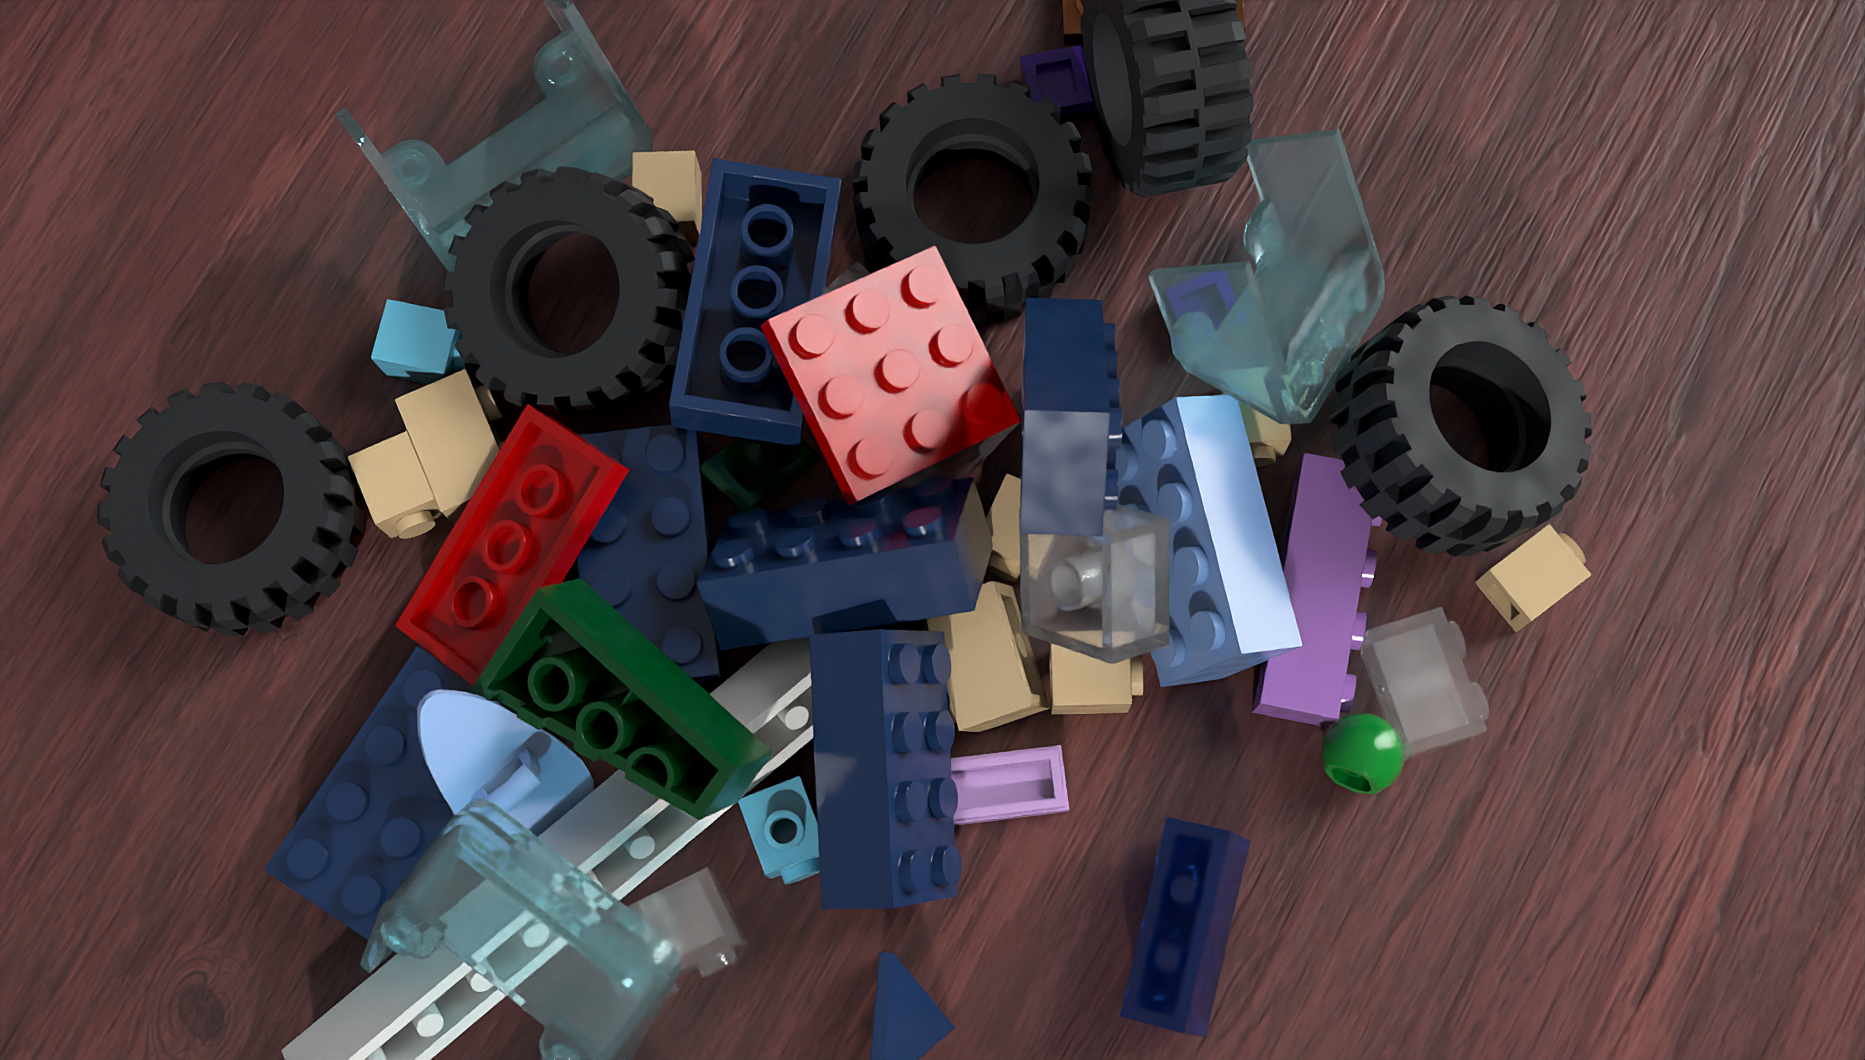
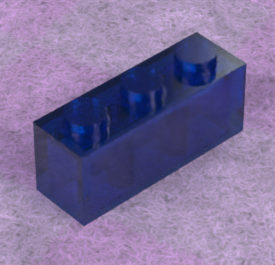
[1120,817,1250,1037]

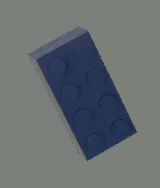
[669,158,842,447]
[1020,298,1122,537]
[577,424,727,689]
[696,476,993,650]
[809,629,962,909]
[264,646,517,946]

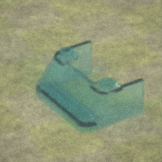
[335,0,653,273]
[1148,129,1385,425]
[360,799,681,1060]

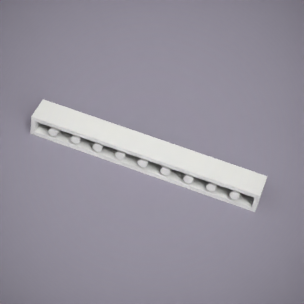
[281,637,814,1060]

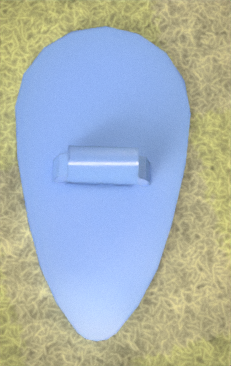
[417,689,594,862]

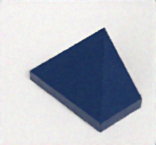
[870,952,955,1060]

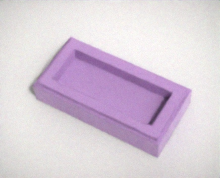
[951,745,1069,826]

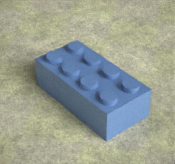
[1116,394,1302,687]

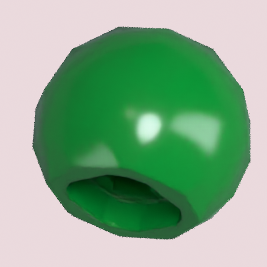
[1320,713,1405,795]

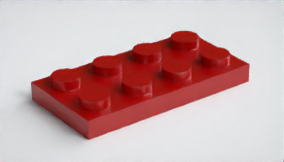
[395,404,630,686]

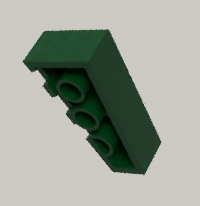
[470,578,774,820]

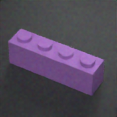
[1252,453,1383,728]

